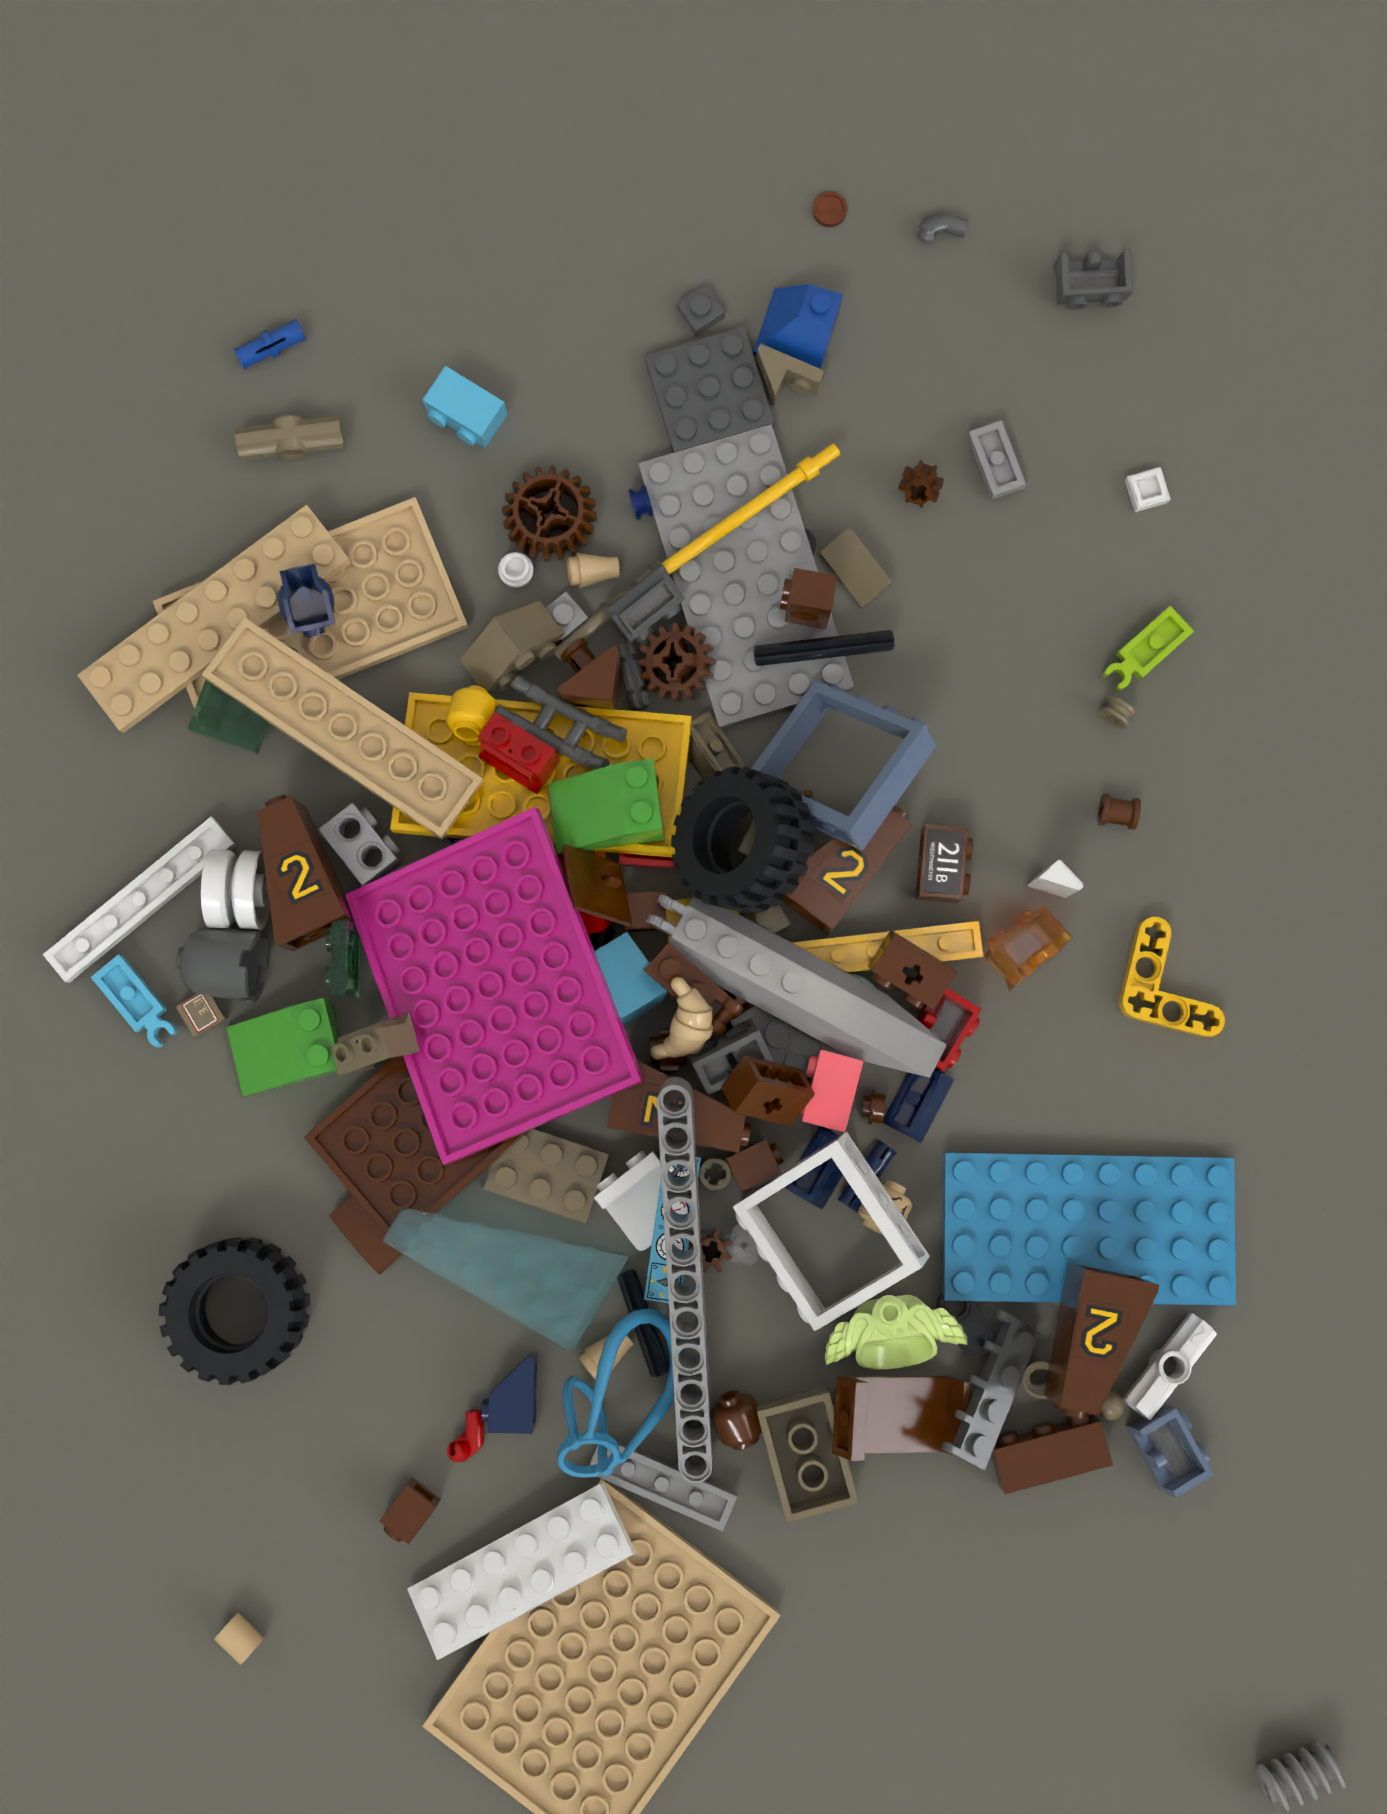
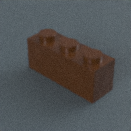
[991,1413,1113,1494]

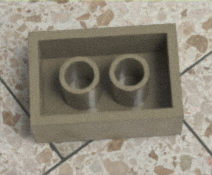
[756,1385,859,1523]

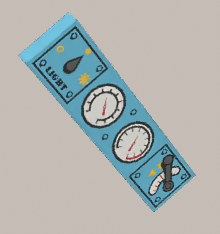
[644,1157,701,1303]

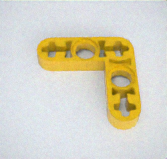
[1119,917,1225,1037]

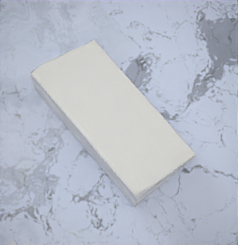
[1027,860,1084,898]

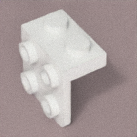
[594,1150,661,1251]

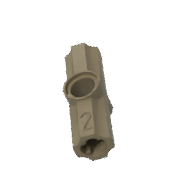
[234,415,346,461]

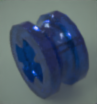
[628,485,654,520]

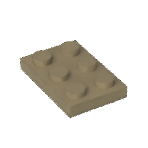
[483,1128,610,1224]

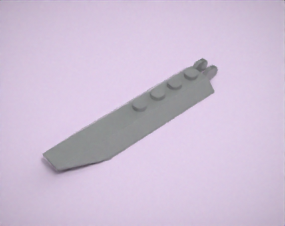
[646,894,947,1078]

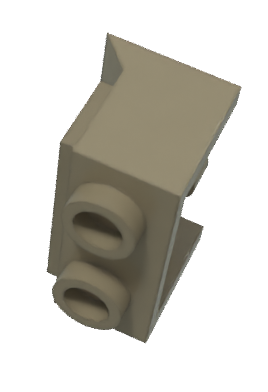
[331,1012,420,1076]

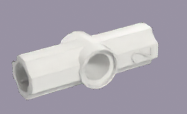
[1123,1313,1217,1421]

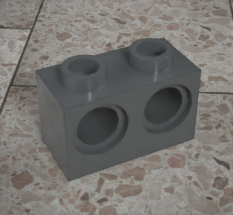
[688,1018,774,1095]

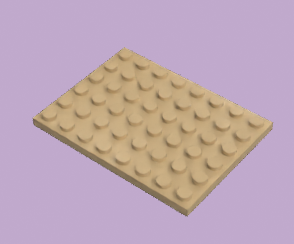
[422,1478,781,1814]

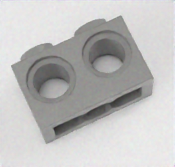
[318,803,402,886]

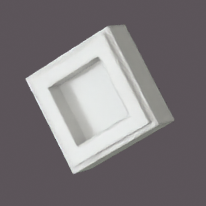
[1125,467,1171,512]

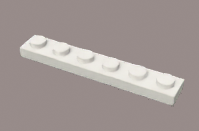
[43,817,237,983]

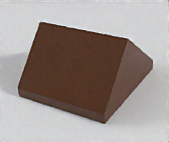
[556,645,621,710]

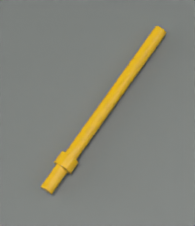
[661,443,840,575]

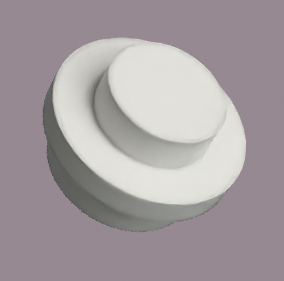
[498,552,534,588]

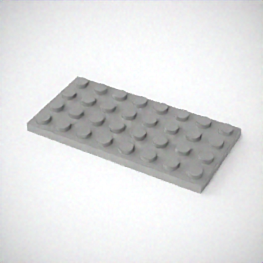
[638,424,854,729]

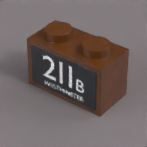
[915,824,973,903]

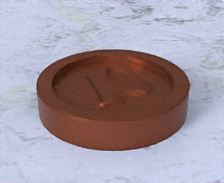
[813,191,847,227]

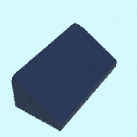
[883,1069,954,1143]
[784,1126,858,1209]

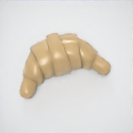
[650,977,713,1060]

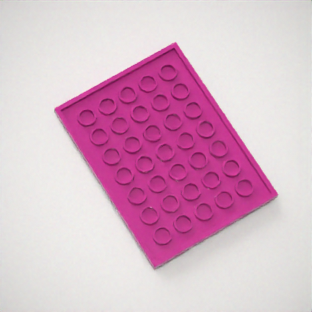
[345,807,645,1165]

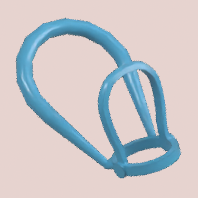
[557,1308,684,1478]

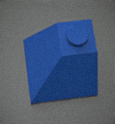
[753,284,843,369]

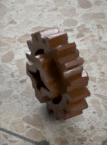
[638,623,716,702]

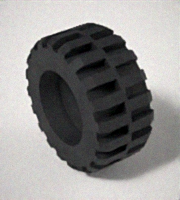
[671,766,814,913]
[159,1237,311,1385]

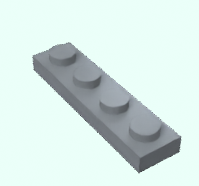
[589,1441,737,1531]

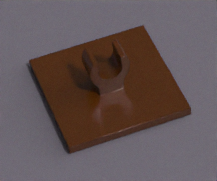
[562,844,632,926]

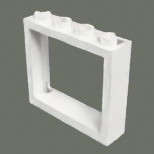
[733,1131,930,1331]

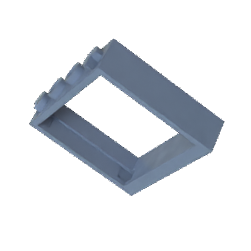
[751,681,937,851]

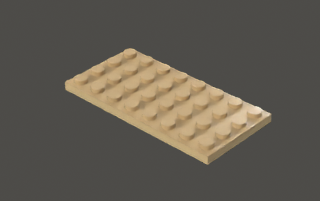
[153,497,469,733]

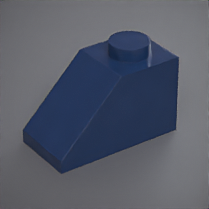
[482,1353,538,1434]

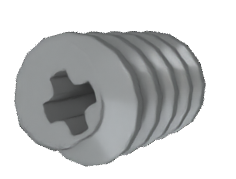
[1256,1742,1346,1812]

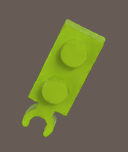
[1102,606,1194,692]

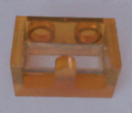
[984,905,1072,992]

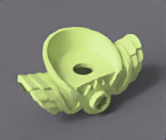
[825,1295,967,1370]

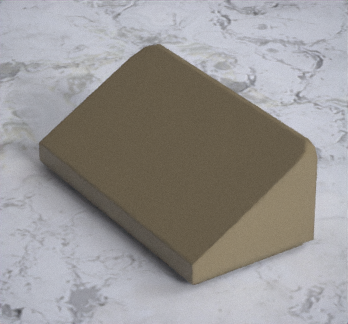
[820,527,892,609]
[688,711,748,782]

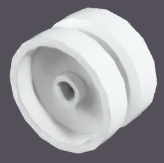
[201,849,270,930]

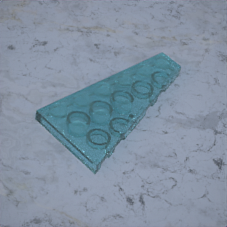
[382,1207,629,1352]

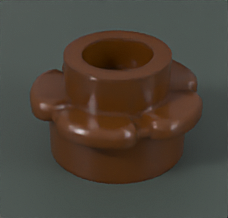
[861,1089,886,1125]

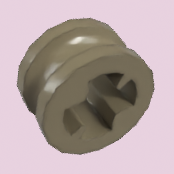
[1099,696,1136,729]
[699,1157,731,1191]

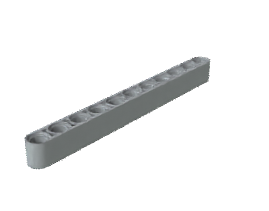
[657,1077,713,1483]

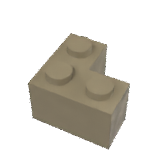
[459,601,565,692]

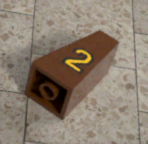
[257,795,355,952]
[783,805,912,936]
[607,1060,751,1153]
[1044,1263,1159,1419]

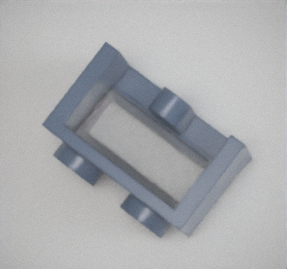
[1125,1405,1213,1498]

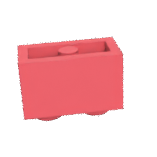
[800,1049,864,1133]

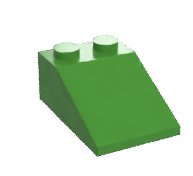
[548,758,665,855]
[226,998,341,1097]

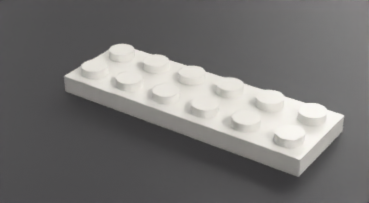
[407,1483,636,1660]

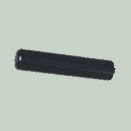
[617,1269,669,1378]

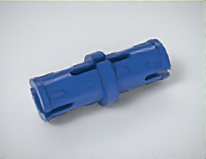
[234,319,307,370]

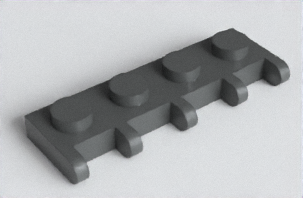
[941,1310,1041,1471]

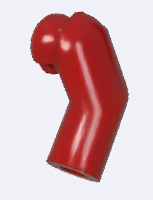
[446,1409,484,1462]

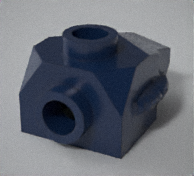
[277,563,335,637]

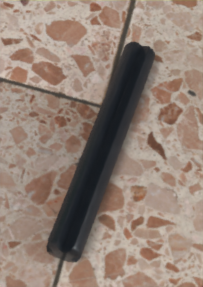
[753,630,895,666]

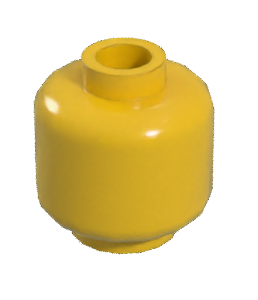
[446,685,497,741]

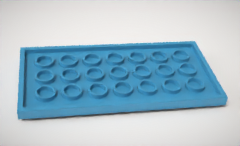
[942,1152,1236,1305]

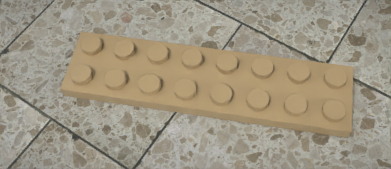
[77,504,351,733]
[201,617,484,839]

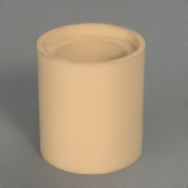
[214,1612,264,1665]

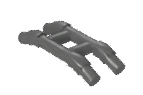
[495,674,627,770]

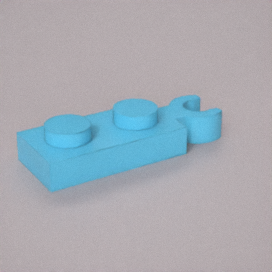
[91,954,178,1048]

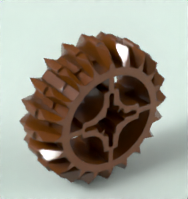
[502,465,597,562]

